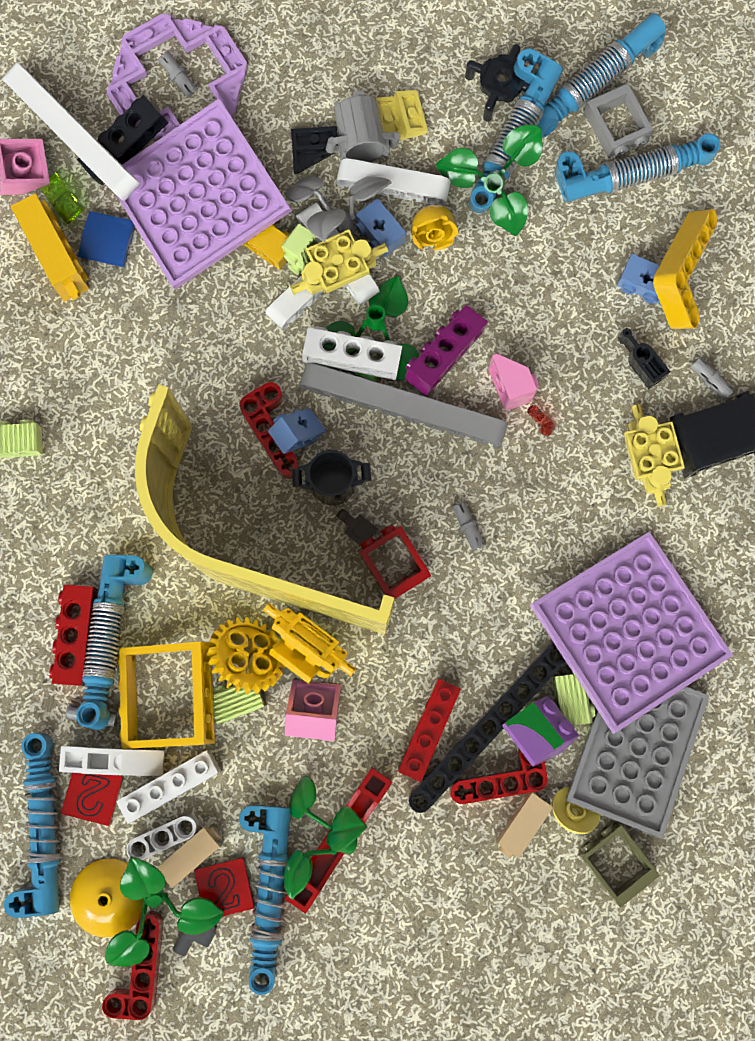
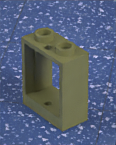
[578,823,660,908]

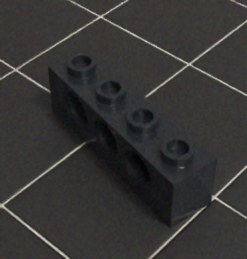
[77,95,169,186]

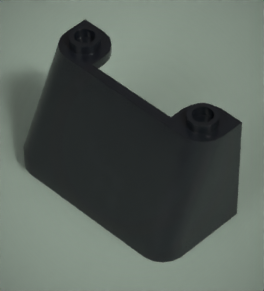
[669,391,755,479]

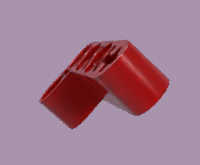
[239,382,299,479]
[449,749,548,804]
[102,911,164,1020]

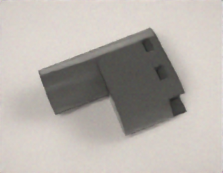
[172,925,217,956]

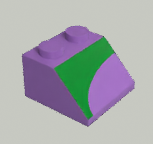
[502,696,580,766]

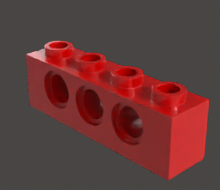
[49,585,98,686]
[397,679,461,782]

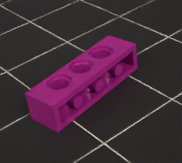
[405,305,488,396]

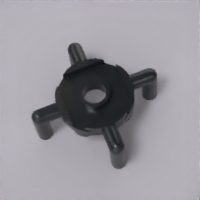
[465,44,529,122]

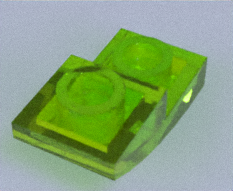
[40,172,84,224]

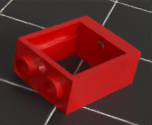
[357,524,431,599]

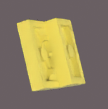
[376,90,428,141]

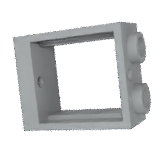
[584,84,653,158]

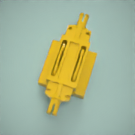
[263,602,357,684]

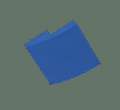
[78,211,135,267]

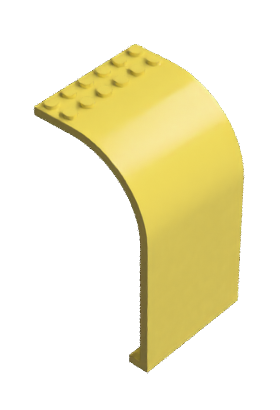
[135,384,394,635]

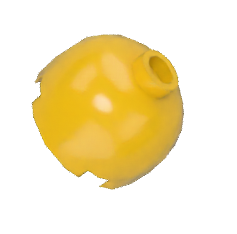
[411,205,458,250]

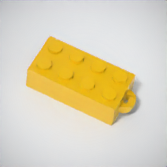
[10,193,89,302]

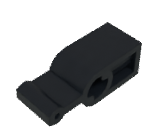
[618,328,671,390]

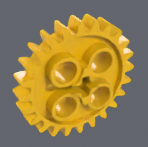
[206,617,286,695]

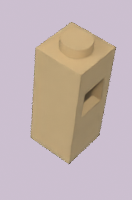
[496,792,553,859]
[157,825,223,888]

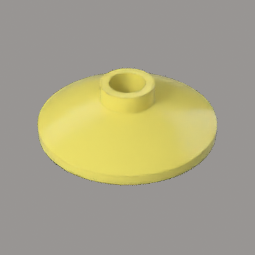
[552,787,600,834]

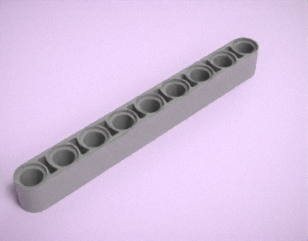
[299,363,508,448]

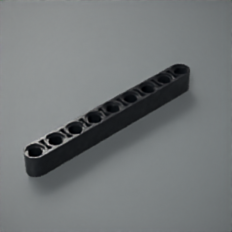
[408,644,566,813]

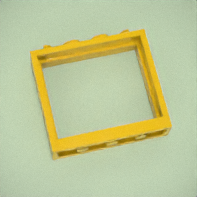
[118,642,215,749]

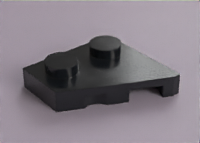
[291,126,338,174]

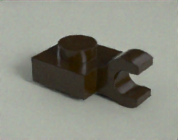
[336,509,379,545]

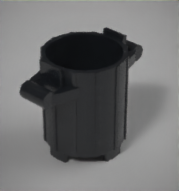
[292,449,372,506]

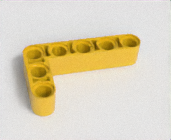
[653,209,717,329]

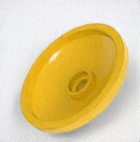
[70,858,143,937]

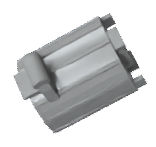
[326,91,400,162]

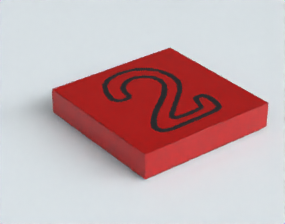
[61,773,124,826]
[194,857,255,917]

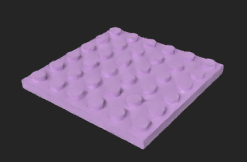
[116,98,292,290]
[530,532,733,734]

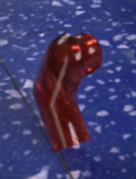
[527,405,555,436]

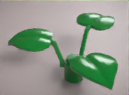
[436,125,543,236]
[323,276,420,380]
[284,776,368,900]
[105,857,223,967]

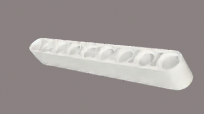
[2,62,140,201]

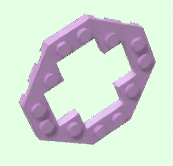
[106,13,248,140]

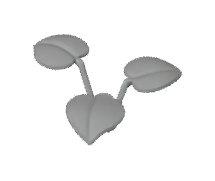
[286,176,392,242]

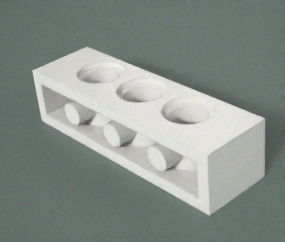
[302,326,402,380]
[116,750,222,824]

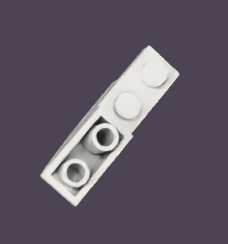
[59,746,165,776]

